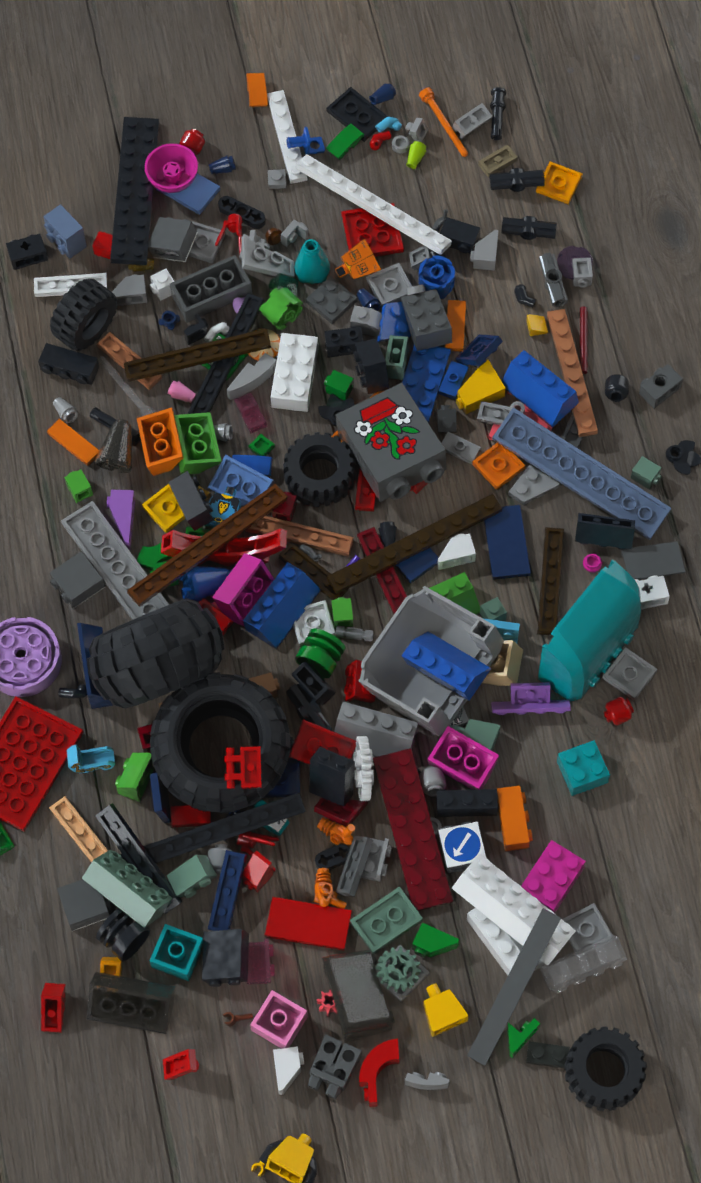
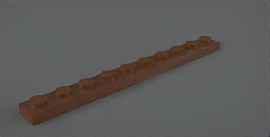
[127,484,287,607]

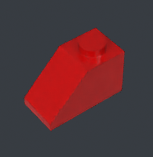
[242,850,273,892]
[41,983,66,1032]

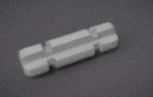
[335,626,374,642]

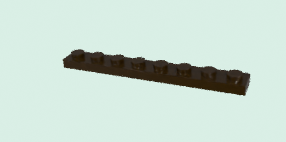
[124,328,272,382]

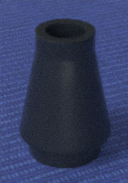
[378,521,397,547]

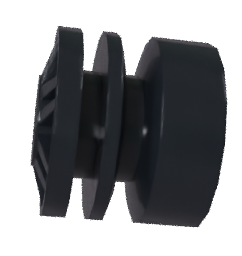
[96,908,151,962]

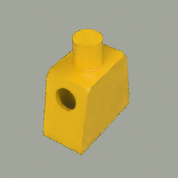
[423,983,469,1037]

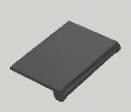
[621,541,685,579]

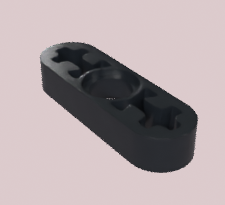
[218,196,266,229]

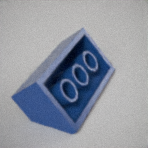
[502,350,579,427]
[243,562,321,649]
[402,631,491,701]

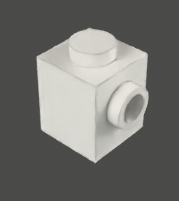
[149,269,174,301]

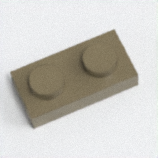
[478,145,518,178]

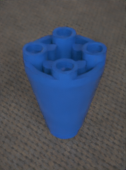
[180,566,232,602]

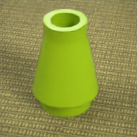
[406,141,427,169]

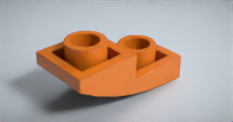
[246,73,268,107]

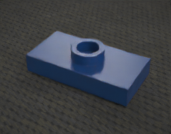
[438,361,469,400]

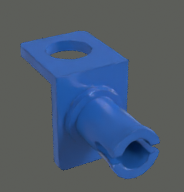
[286,127,325,155]

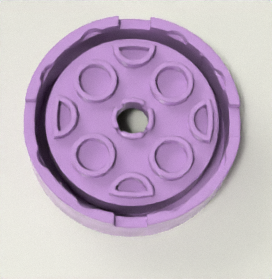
[0,617,62,697]

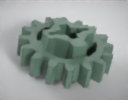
[376,947,421,992]

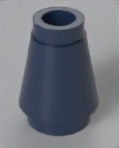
[369,83,396,105]
[209,155,236,174]
[356,288,380,311]

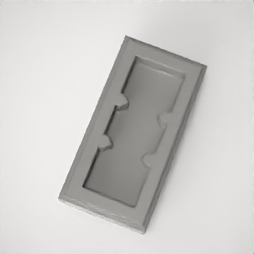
[441,432,481,464]

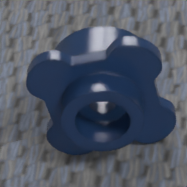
[158,311,180,330]

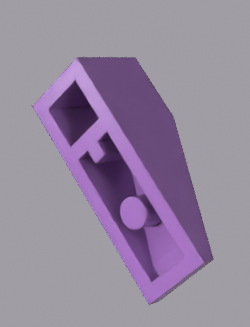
[107,490,135,550]

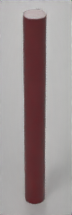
[580,306,588,374]

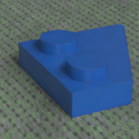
[377,302,411,342]

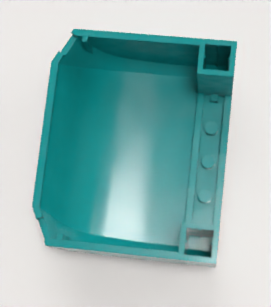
[538,559,641,701]

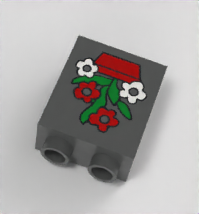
[336,383,447,502]

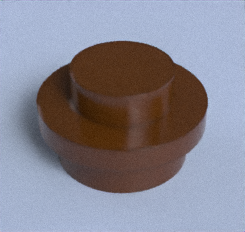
[265,228,282,245]

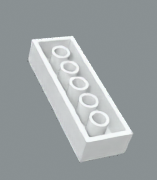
[452,854,576,966]

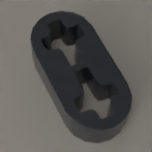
[315,844,350,870]

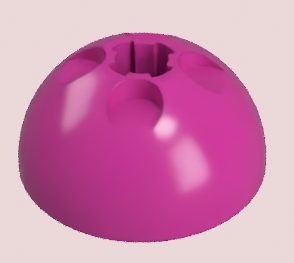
[145,144,198,193]

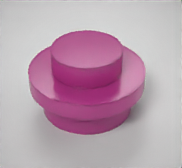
[583,554,602,572]

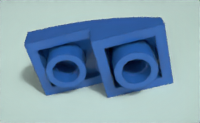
[232,455,272,476]

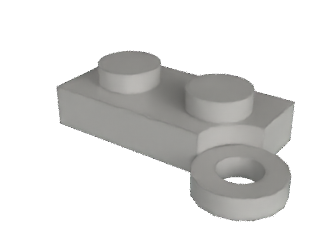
[477,401,525,425]

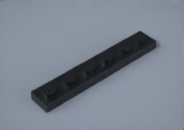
[95,803,183,914]

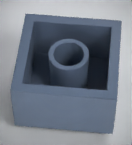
[43,204,87,259]

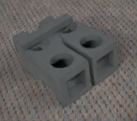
[308,1034,362,1099]

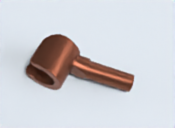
[223,1012,253,1026]

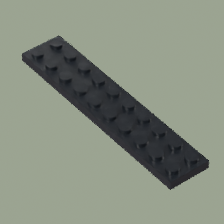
[110,117,159,265]

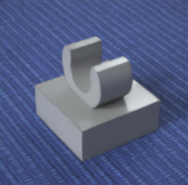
[405,118,428,143]

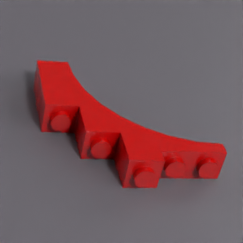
[161,528,287,567]

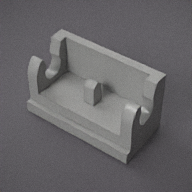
[452,103,493,139]

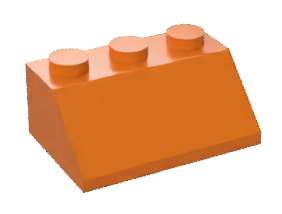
[137,407,183,476]

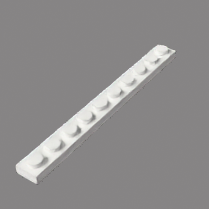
[295,154,452,255]

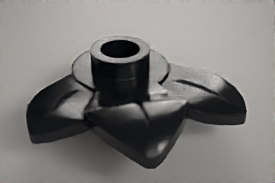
[318,394,355,426]
[665,440,701,475]

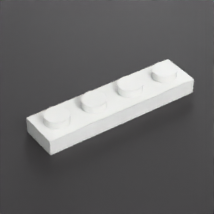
[34,273,107,297]

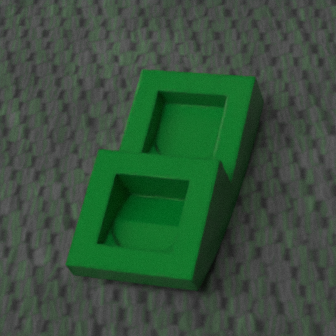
[326,124,365,160]

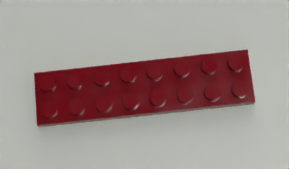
[373,748,453,911]

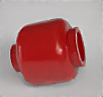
[179,129,205,155]
[603,697,634,726]

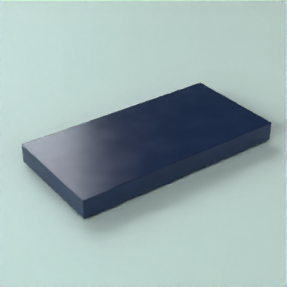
[484,505,531,580]

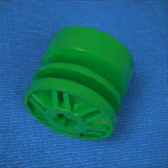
[295,628,346,679]

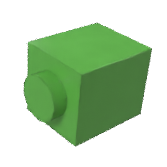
[64,469,93,503]
[332,597,353,629]

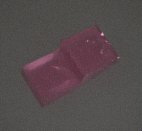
[234,392,267,434]

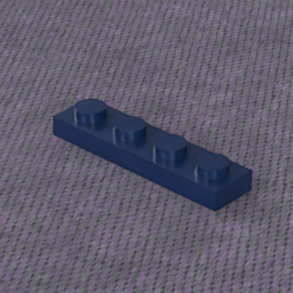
[208,850,247,931]

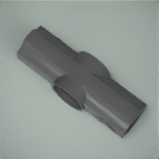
[539,253,568,308]

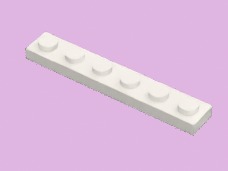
[267,90,307,184]

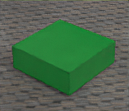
[248,434,275,456]

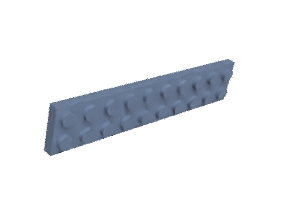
[492,407,671,540]

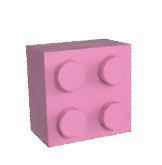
[250,990,308,1049]

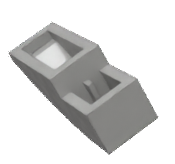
[227,353,277,400]

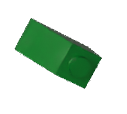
[412,922,459,958]

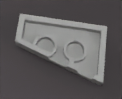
[241,234,294,280]

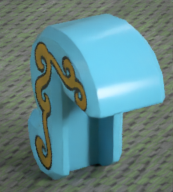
[67,744,115,773]

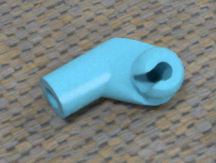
[375,117,402,133]

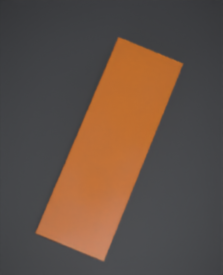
[445,300,466,352]
[47,418,101,466]

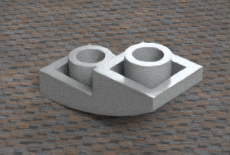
[405,1072,450,1090]

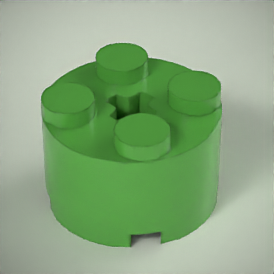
[259,288,303,330]

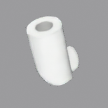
[204,322,230,343]

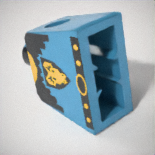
[204,487,241,528]

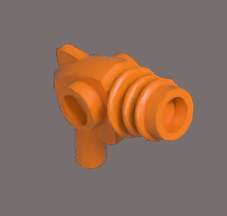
[317,817,355,846]
[314,868,347,909]

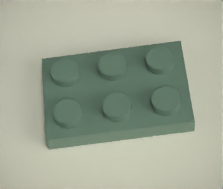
[350,886,423,954]

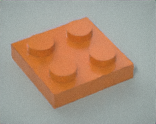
[472,443,525,490]

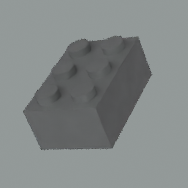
[401,289,452,351]

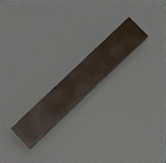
[537,527,564,636]

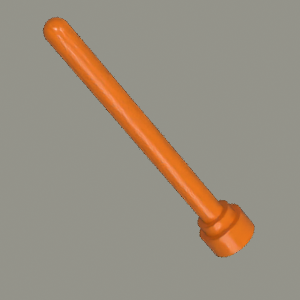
[419,87,468,157]

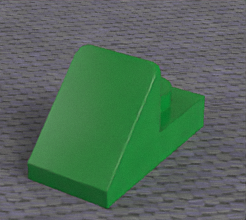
[507,1018,540,1058]

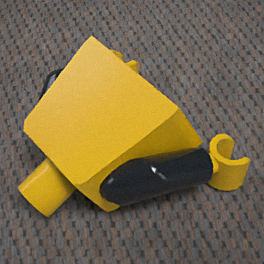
[251,1134,317,1183]

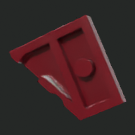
[314,798,368,827]

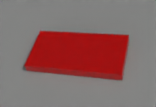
[265,897,352,951]

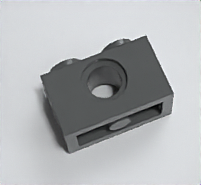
[639,364,683,409]

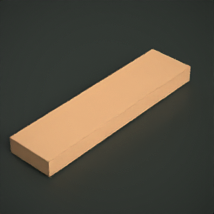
[49,796,108,863]

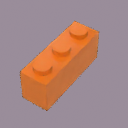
[497,786,533,851]

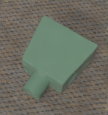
[453,719,500,751]

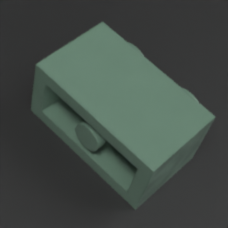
[385,335,409,380]
[167,854,217,898]

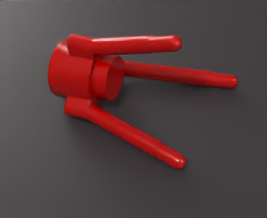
[215,214,242,254]
[237,831,279,872]

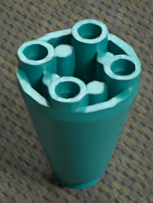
[294,239,330,284]

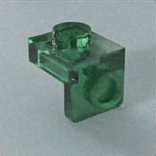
[268,273,299,296]

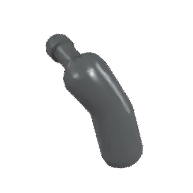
[432,209,448,231]
[300,544,322,561]

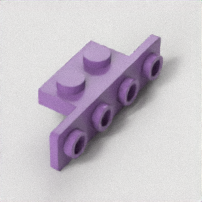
[491,682,571,715]

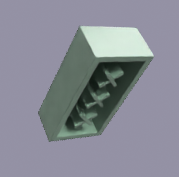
[82,849,173,928]

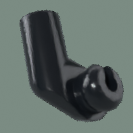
[514,284,536,308]
[58,684,87,699]

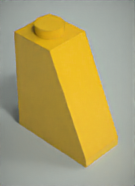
[456,359,506,415]

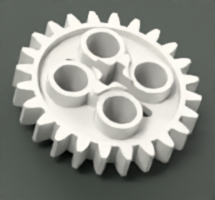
[353,736,374,801]

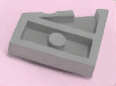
[508,465,560,505]

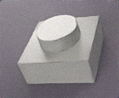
[268,169,286,189]

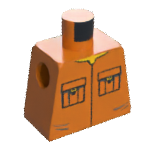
[335,239,381,280]

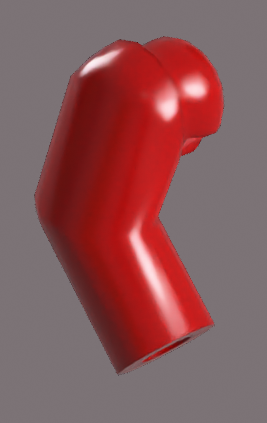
[370,130,391,150]

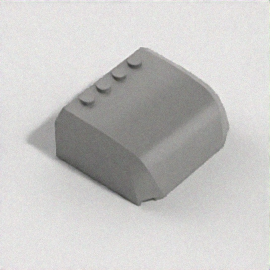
[359,586,504,736]

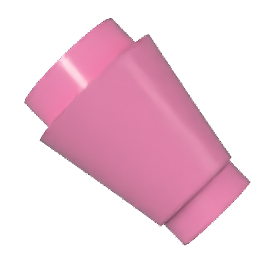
[167,381,196,404]

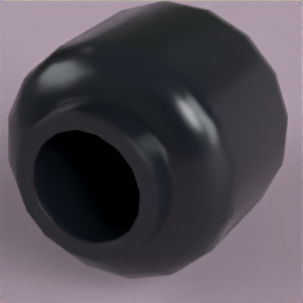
[605,374,629,402]

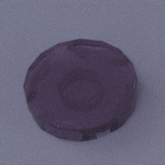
[557,246,593,280]

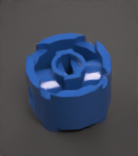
[418,255,455,299]

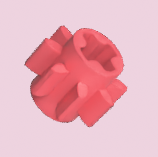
[316,989,342,1016]

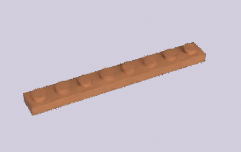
[547,309,598,437]

